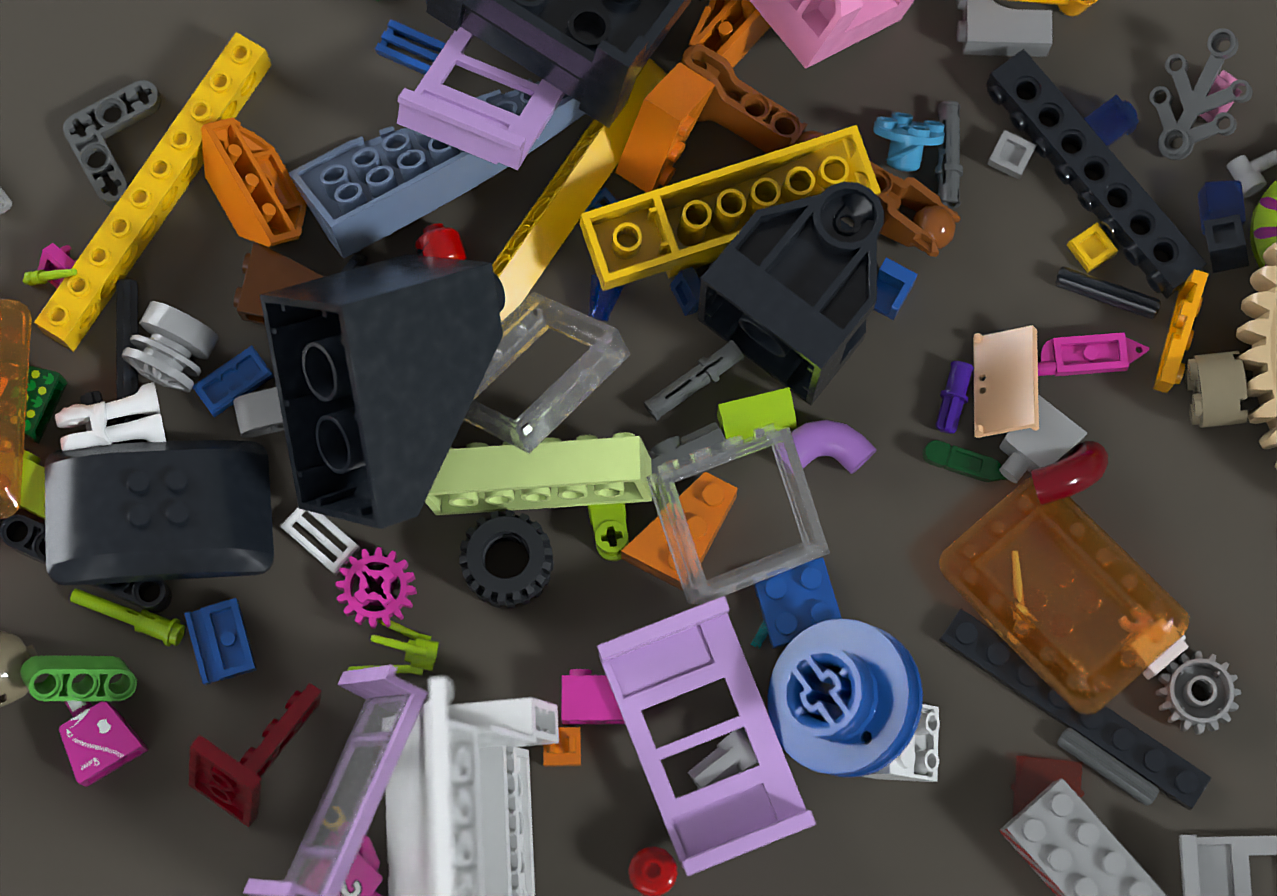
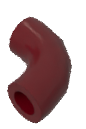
[1031,441,1108,505]

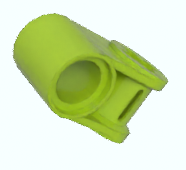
[588,503,629,561]

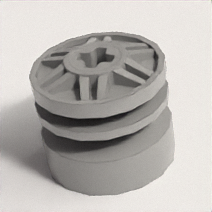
[121,301,219,392]

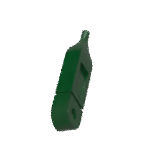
[922,440,1019,483]

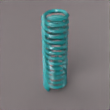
[751,621,768,648]

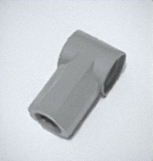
[687,727,758,789]

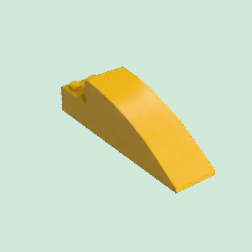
[579,125,881,291]

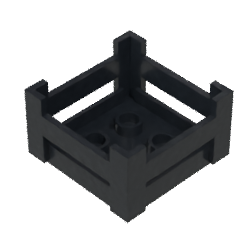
[426,0,702,128]

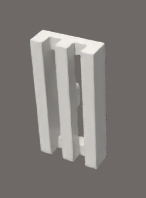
[281,507,360,576]

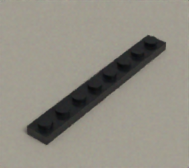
[939,609,1212,810]

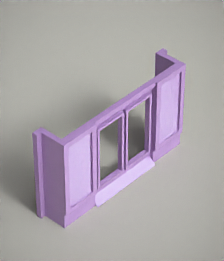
[397,27,565,170]
[597,596,816,876]

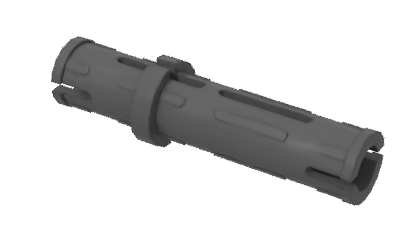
[935,101,963,209]
[643,340,744,421]

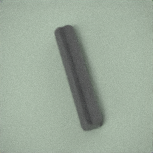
[1057,728,1159,806]

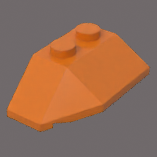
[201,117,307,247]

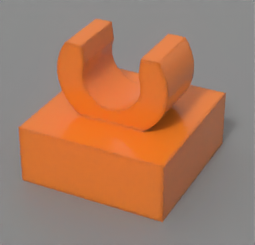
[543,727,581,767]

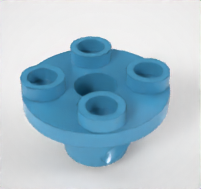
[873,112,945,172]

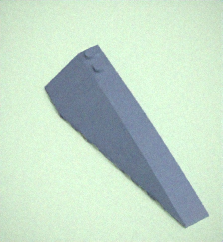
[289,79,586,258]

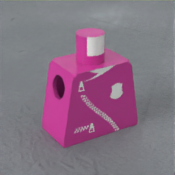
[59,701,149,787]

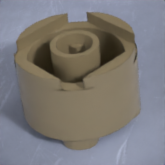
[1184,351,1248,428]

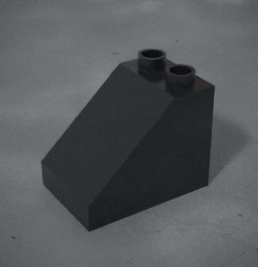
[260,254,505,529]

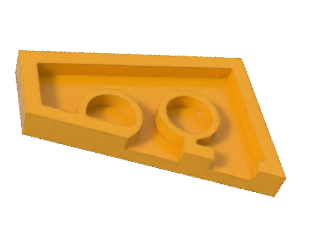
[1153,269,1209,393]

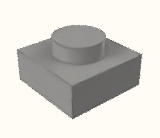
[987,130,1036,179]

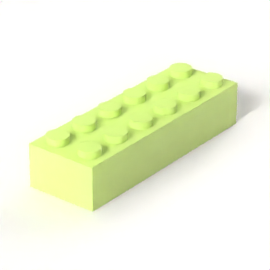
[425,432,652,515]

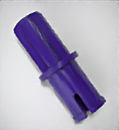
[935,361,974,434]

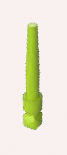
[23,269,77,286]

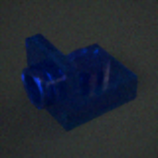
[1084,94,1139,147]

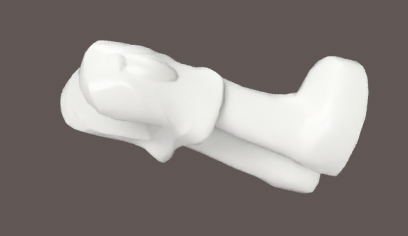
[55,382,166,451]

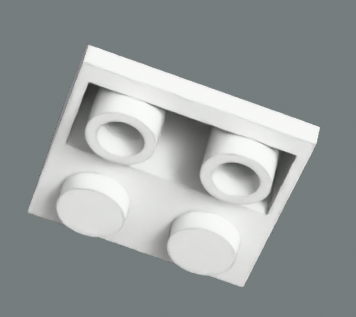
[861,704,940,782]

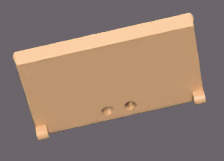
[973,325,1039,438]

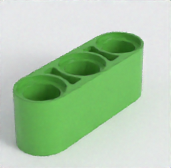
[20,655,137,701]

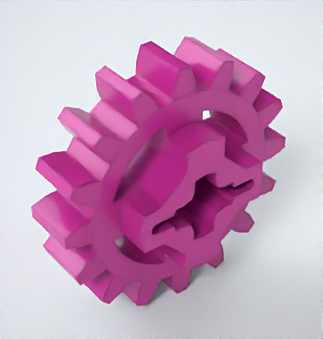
[335,547,417,629]

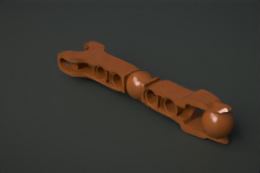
[680,44,961,257]

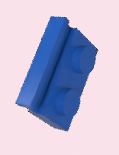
[184,598,257,686]

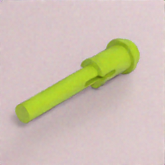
[70,588,185,647]

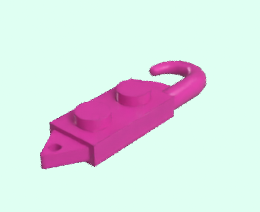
[1038,332,1149,376]

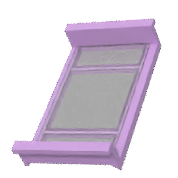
[243,665,428,896]

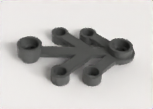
[1149,28,1253,160]

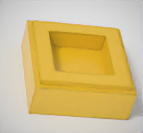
[1067,223,1119,273]

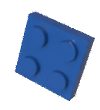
[752,557,842,649]

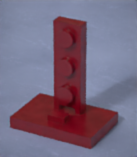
[189,683,322,828]

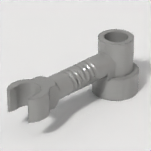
[1227,149,1277,199]

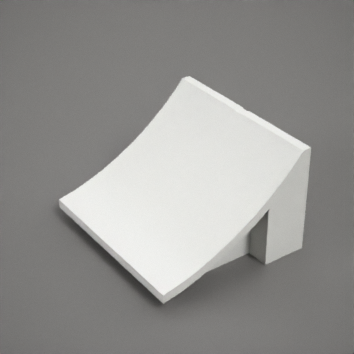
[383,677,559,896]

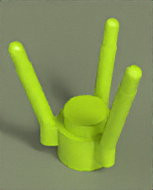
[347,620,439,676]

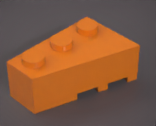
[689,0,771,69]
[615,62,715,193]
[621,471,738,592]

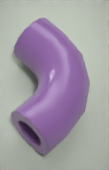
[774,420,877,474]

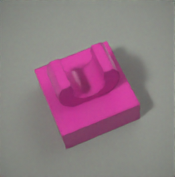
[38,243,77,288]

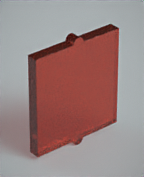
[1010,756,1084,818]

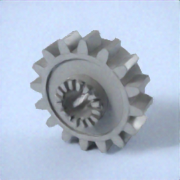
[1155,651,1241,734]

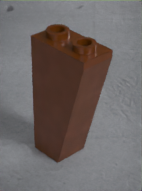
[234,242,324,325]

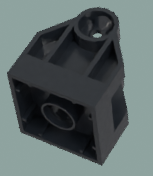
[698,182,884,405]

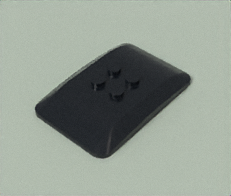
[45,440,274,586]

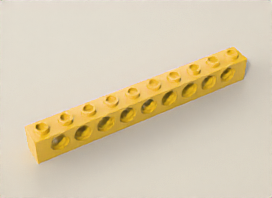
[34,32,271,352]

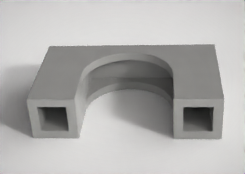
[957,0,1052,57]

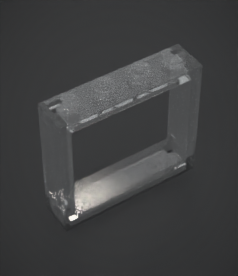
[464,292,631,454]
[646,423,830,604]

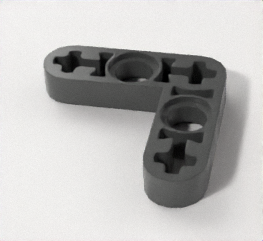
[63,80,161,207]

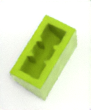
[717,387,797,448]

